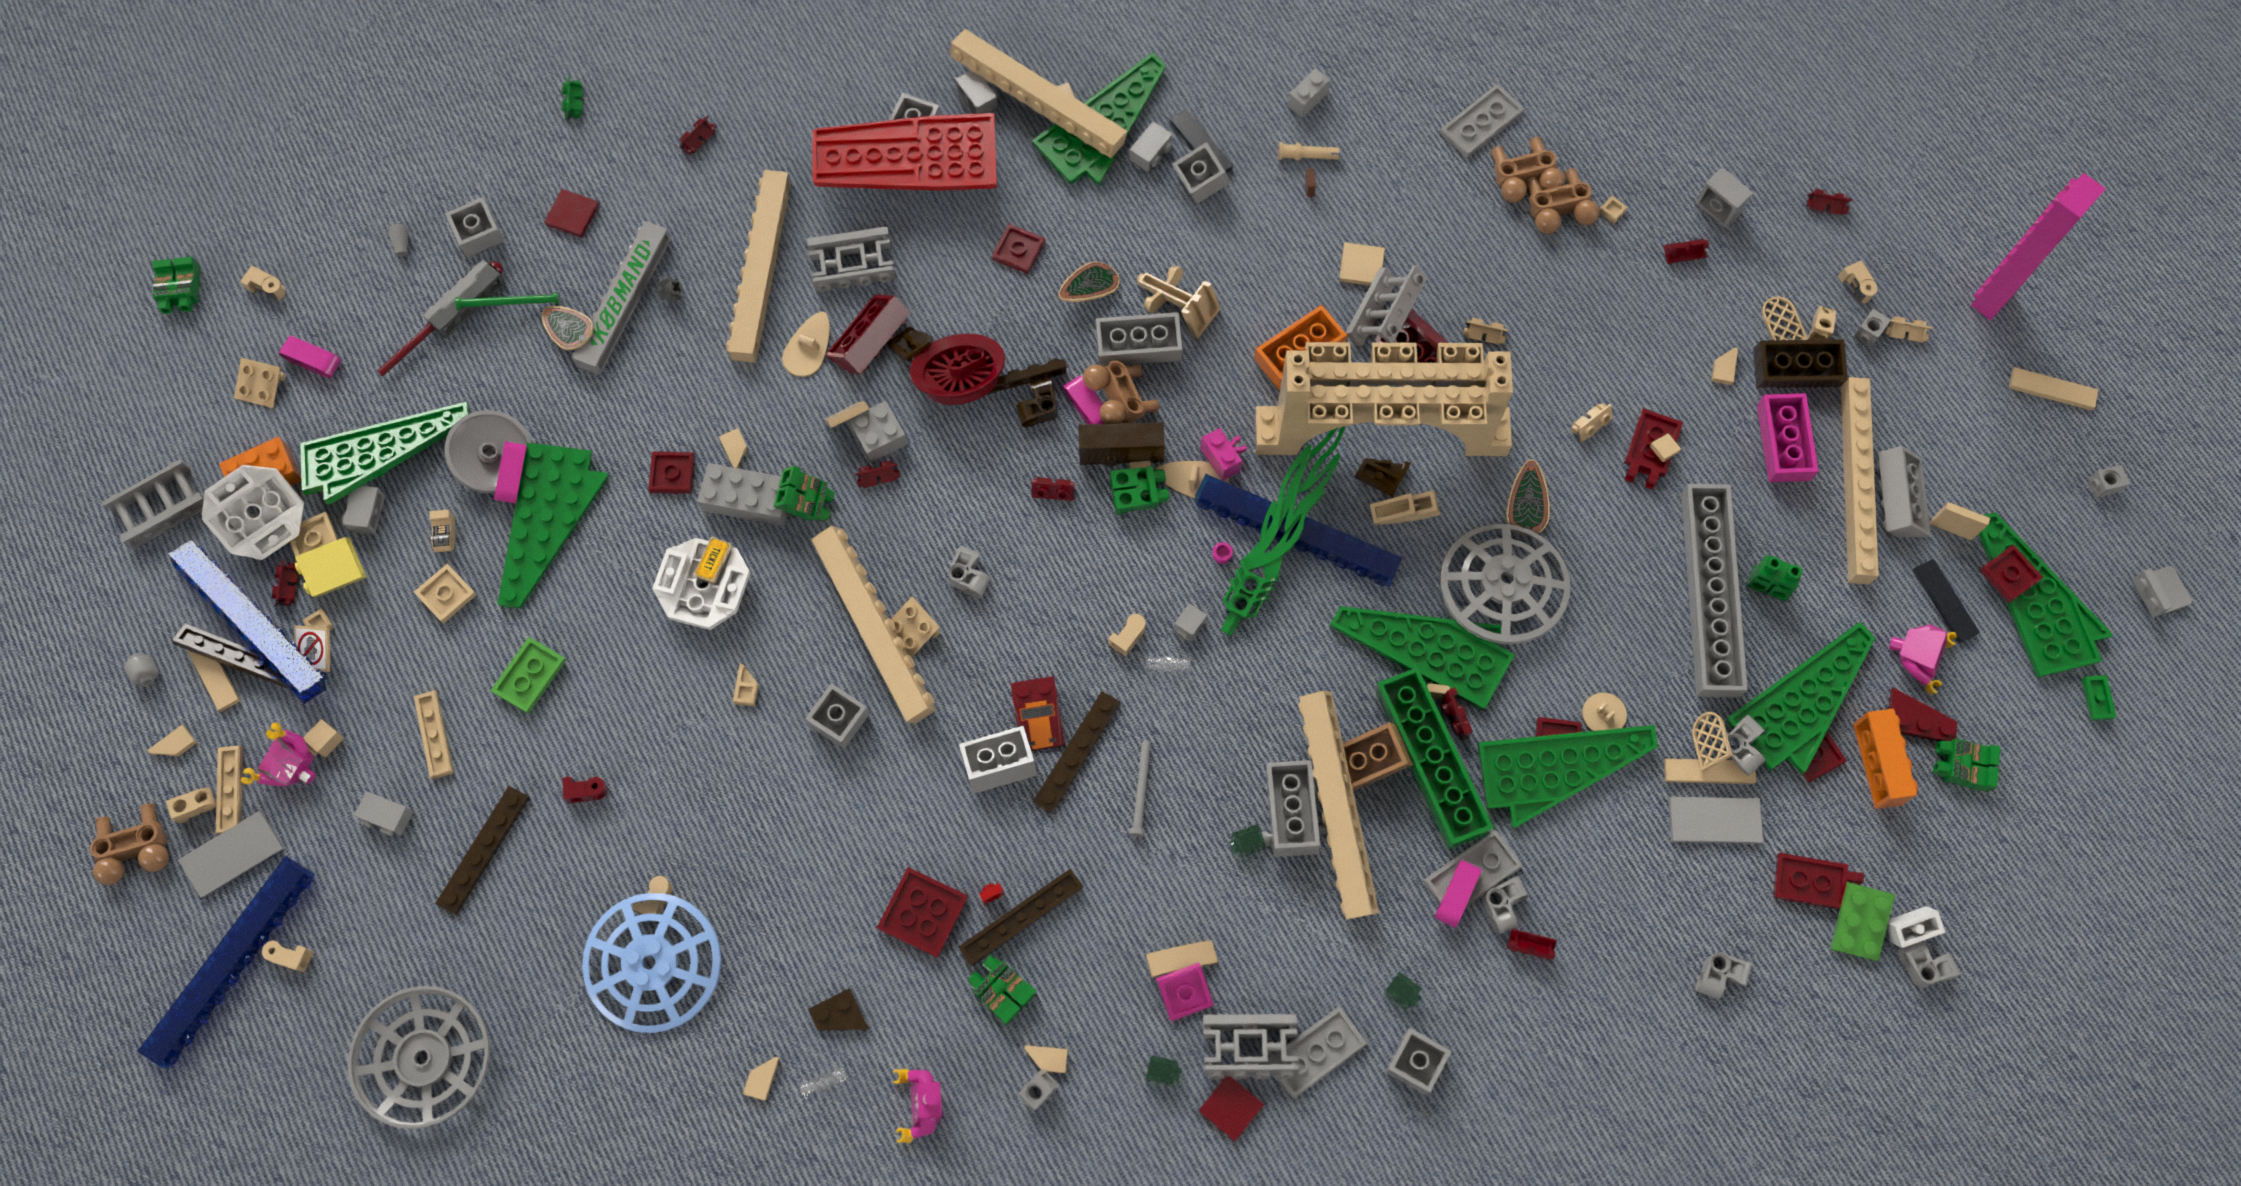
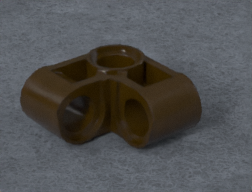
[1016,378,1058,427]

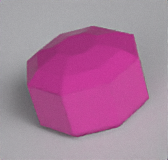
[1212,542,1233,564]

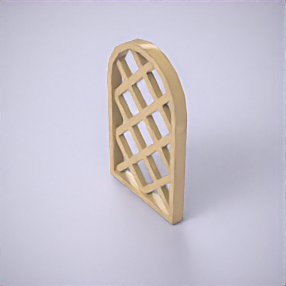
[1762,296,1808,340]
[1692,712,1733,771]

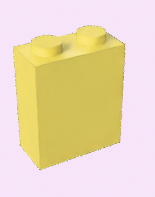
[295,537,367,597]

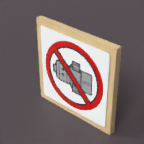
[294,625,330,672]

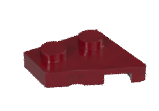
[1441,687,1473,740]

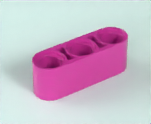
[278,336,342,378]
[1062,375,1105,425]
[494,441,527,504]
[1434,859,1482,928]

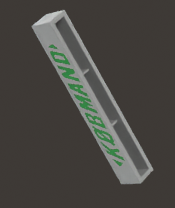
[573,221,671,375]

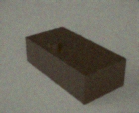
[1753,339,1848,388]
[1078,422,1165,466]

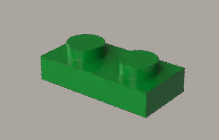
[2081,675,2117,721]

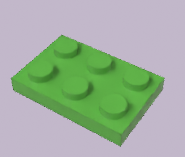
[490,637,566,714]
[1830,882,1895,961]

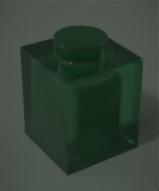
[1229,824,1266,859]
[1384,972,1422,1010]
[1146,1055,1182,1087]

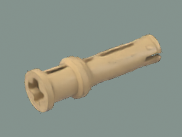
[1278,142,1339,161]

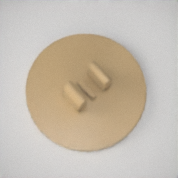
[1582,693,1627,731]

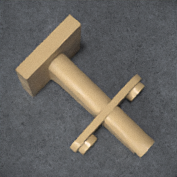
[1137,266,1221,339]

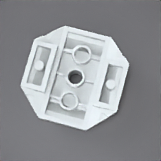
[202,465,304,560]
[652,538,750,630]

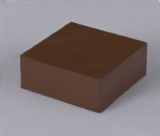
[1305,169,1316,197]

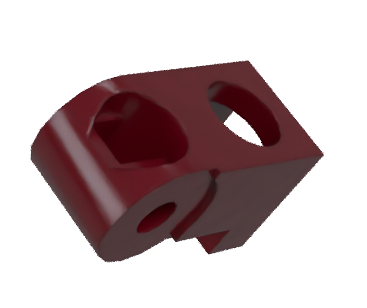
[562,776,608,804]

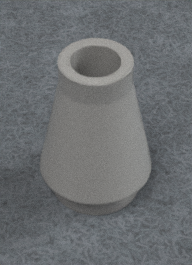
[388,224,409,256]

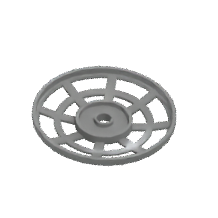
[1440,524,1570,644]
[348,986,490,1129]

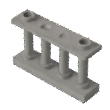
[1345,265,1427,346]
[102,459,204,550]

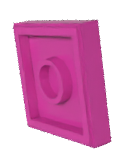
[1156,962,1214,1022]

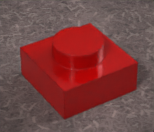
[979,883,1004,906]

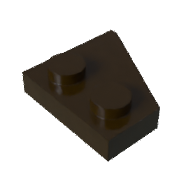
[1354,458,1411,497]
[808,988,869,1031]

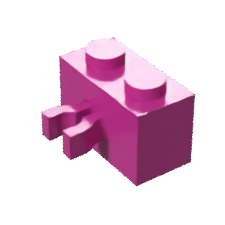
[1200,428,1247,481]

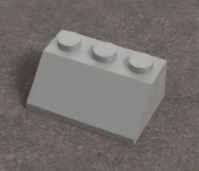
[959,726,1037,794]

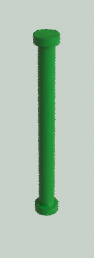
[455,292,559,310]

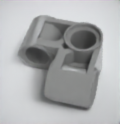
[948,545,991,599]
[1723,715,1766,776]
[1482,876,1529,934]
[1898,941,1961,988]
[1695,952,1753,1000]

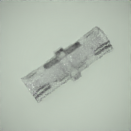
[1146,655,1191,673]
[799,1066,848,1098]

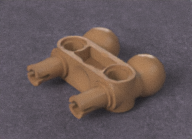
[1491,137,1565,203]
[1526,168,1600,234]
[1083,361,1159,424]
[90,803,169,885]

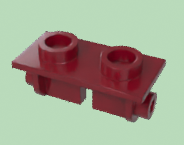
[679,115,717,155]
[1806,189,1853,216]
[1663,238,1709,264]
[855,460,900,488]
[1031,477,1075,501]
[271,559,298,606]
[1506,929,1557,961]

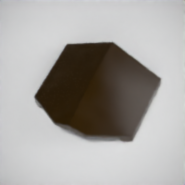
[887,327,933,362]

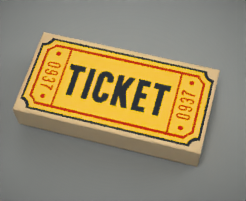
[693,536,732,584]

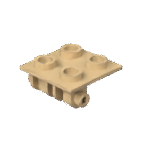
[234,358,286,408]
[891,596,940,657]

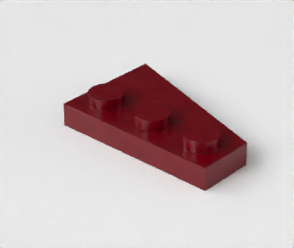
[1888,687,1958,742]

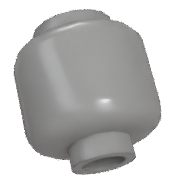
[124,653,159,686]

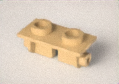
[1885,316,1933,343]
[1463,318,1508,345]
[1571,403,1613,442]

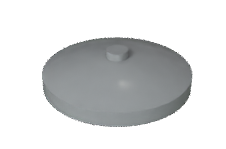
[445,410,532,493]

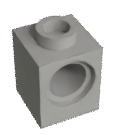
[1854,309,1891,347]
[2089,465,2130,498]
[1174,603,1207,642]
[1019,1069,1060,1110]

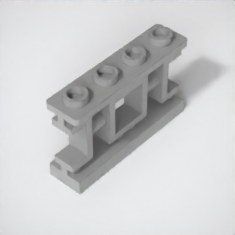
[807,226,896,292]
[1203,1014,1299,1080]

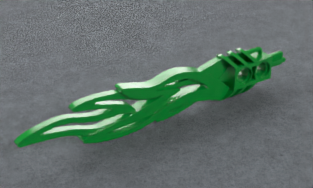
[1220,426,1345,637]

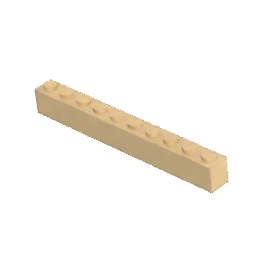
[950,29,1127,158]
[726,170,791,363]
[1841,377,1879,585]
[811,525,936,724]
[1299,691,1379,919]

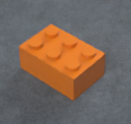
[219,436,301,486]

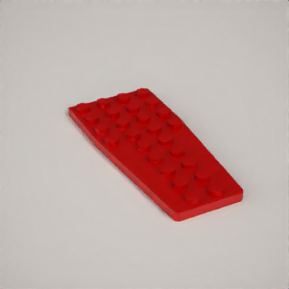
[812,113,997,191]

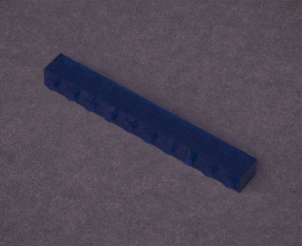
[1194,474,1402,587]
[168,540,327,704]
[137,856,315,1069]

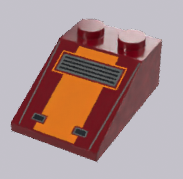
[1010,676,1065,751]

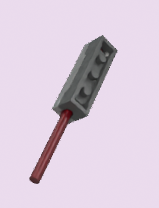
[377,260,506,377]

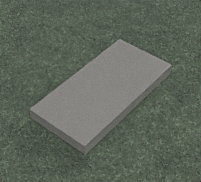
[1439,84,1525,158]
[1668,797,1763,844]
[178,811,285,898]
[1423,829,1523,908]
[1267,1006,1367,1099]

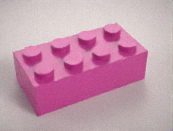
[1757,393,1819,483]

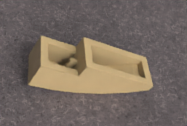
[1370,490,1441,525]
[1146,940,1218,979]

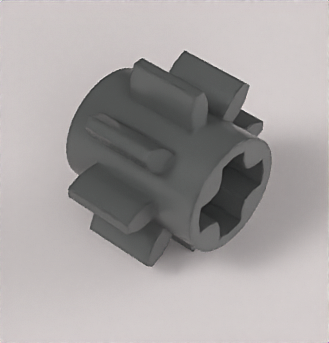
[657,276,683,304]

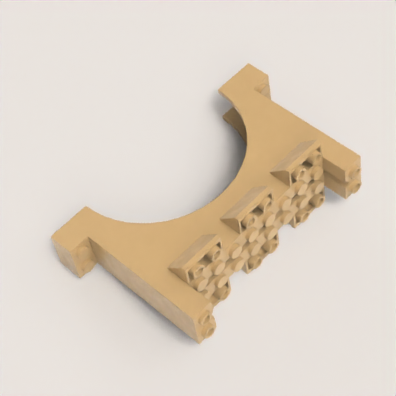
[1255,342,1513,456]

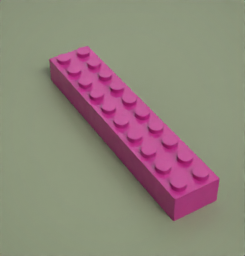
[1971,173,2106,320]

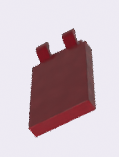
[1623,408,1683,490]
[1773,853,1864,910]

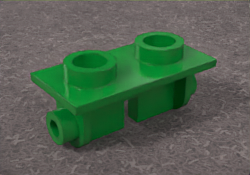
[561,75,583,120]

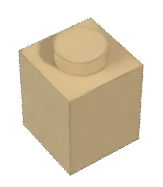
[303,719,344,758]

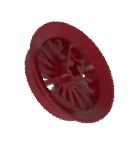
[910,334,1005,405]

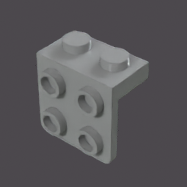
[2132,566,2192,618]

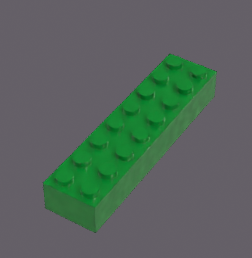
[1375,667,1494,850]

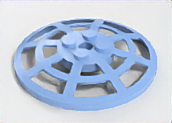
[582,893,721,1033]

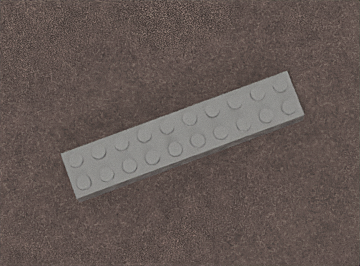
[1681,484,1748,698]

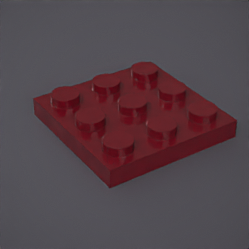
[877,867,969,958]

